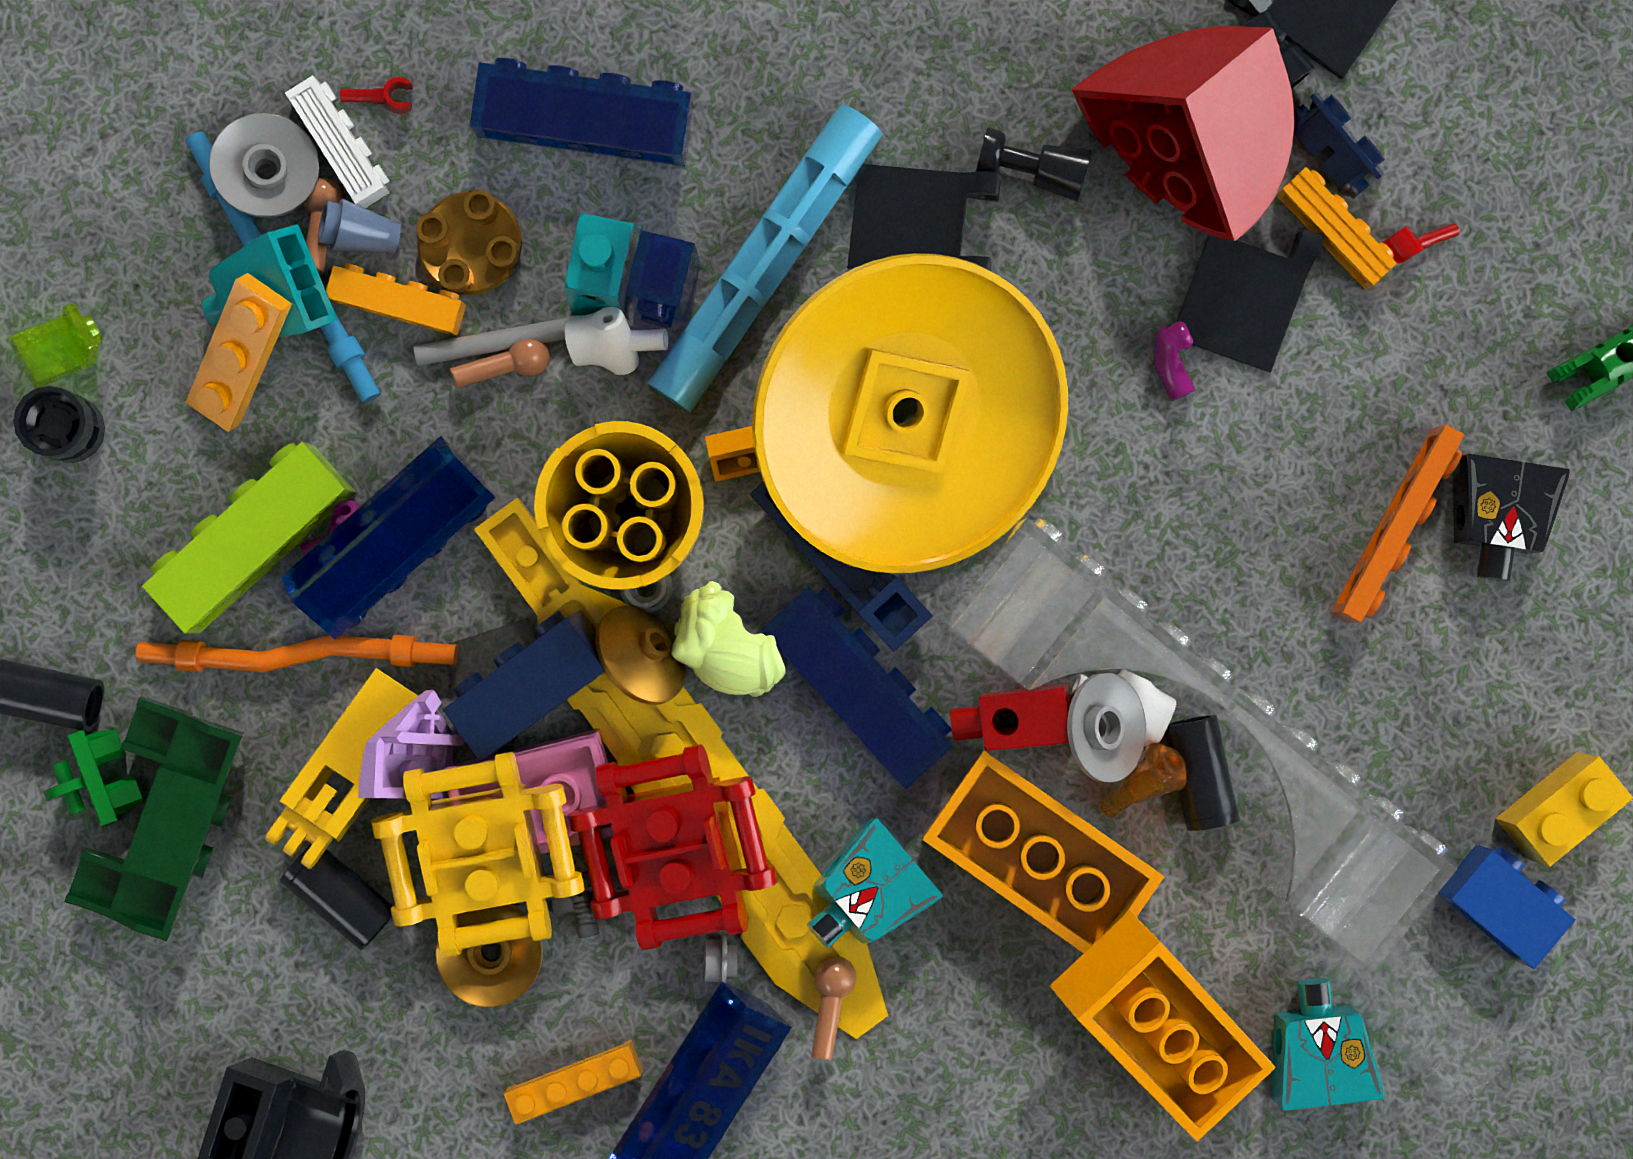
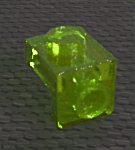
[10,302,102,389]

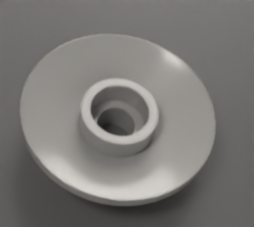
[209,113,319,218]
[1067,673,1146,783]

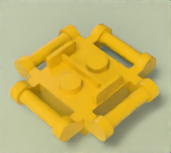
[371,752,585,957]

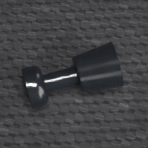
[976,127,1091,202]

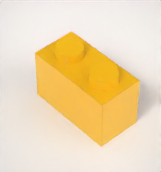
[1495,752,1633,867]

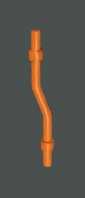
[135,635,459,673]

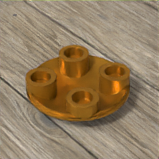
[416,189,522,295]

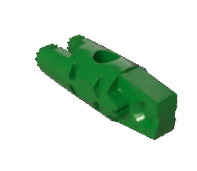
[1547,325,1633,411]

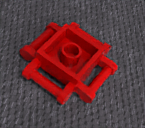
[568,744,778,950]

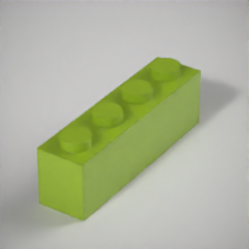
[142,441,356,634]

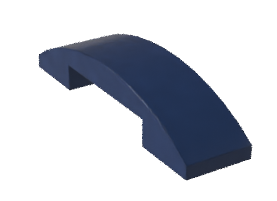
[749,482,933,652]

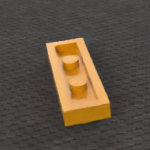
[185,273,292,433]

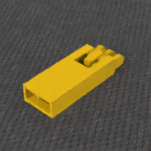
[265,668,418,869]

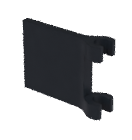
[1227,0,1397,79]
[847,164,1001,271]
[1176,229,1324,373]

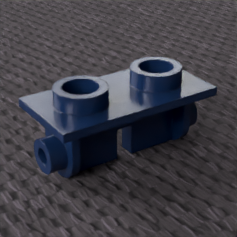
[1294,93,1385,199]

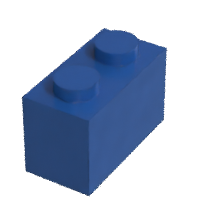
[1436,844,1576,969]

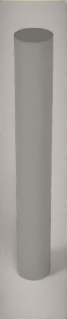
[414,317,568,366]

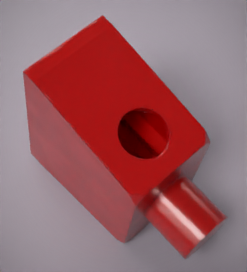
[950,683,1071,751]

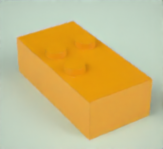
[922,750,1165,953]
[1050,910,1276,1142]

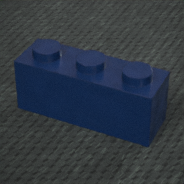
[443,610,605,762]

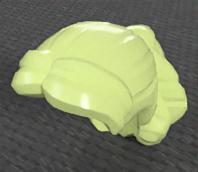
[671,581,786,697]

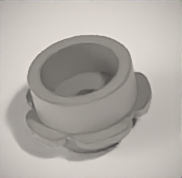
[703,935,738,988]

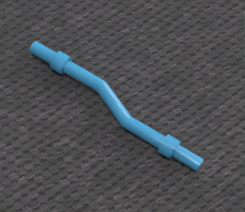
[185,131,381,404]

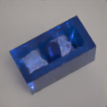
[625,230,700,328]

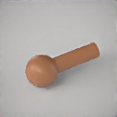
[303,178,345,276]
[450,339,550,389]
[811,956,856,1061]

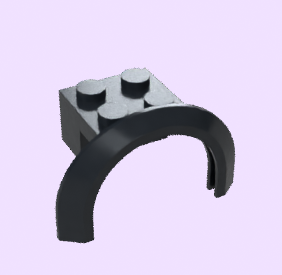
[197,1050,365,1159]

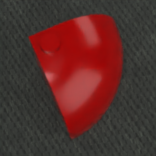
[1072,26,1294,241]

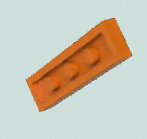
[1330,424,1465,623]

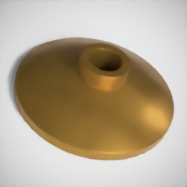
[595,606,686,705]
[435,904,543,1007]

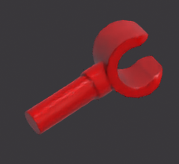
[340,77,413,114]
[1382,223,1459,264]

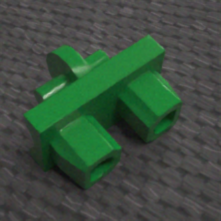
[43,729,143,828]

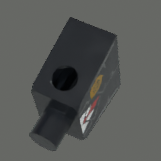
[1452,454,1570,581]

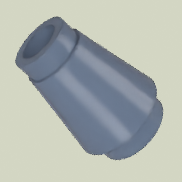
[318,198,401,254]

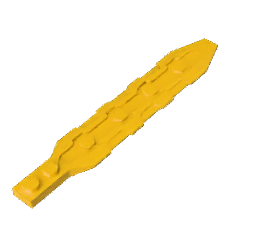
[474,498,888,1039]

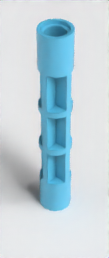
[647,104,883,413]

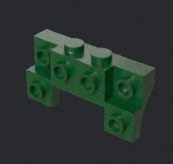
[64,696,244,941]

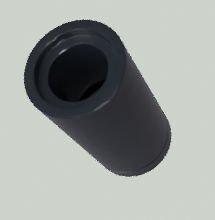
[0,659,104,732]
[1165,715,1240,831]
[280,844,393,951]

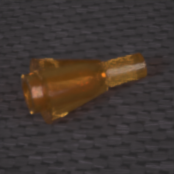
[1100,743,1187,818]

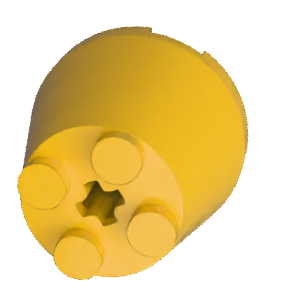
[534,421,704,590]

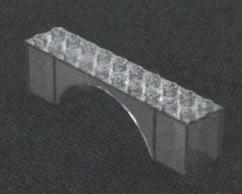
[937,518,1457,972]

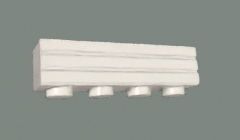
[285,75,390,208]

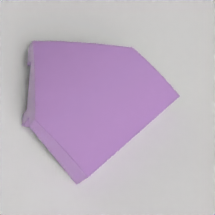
[358,690,465,799]

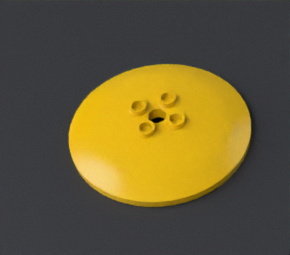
[752,253,1068,573]

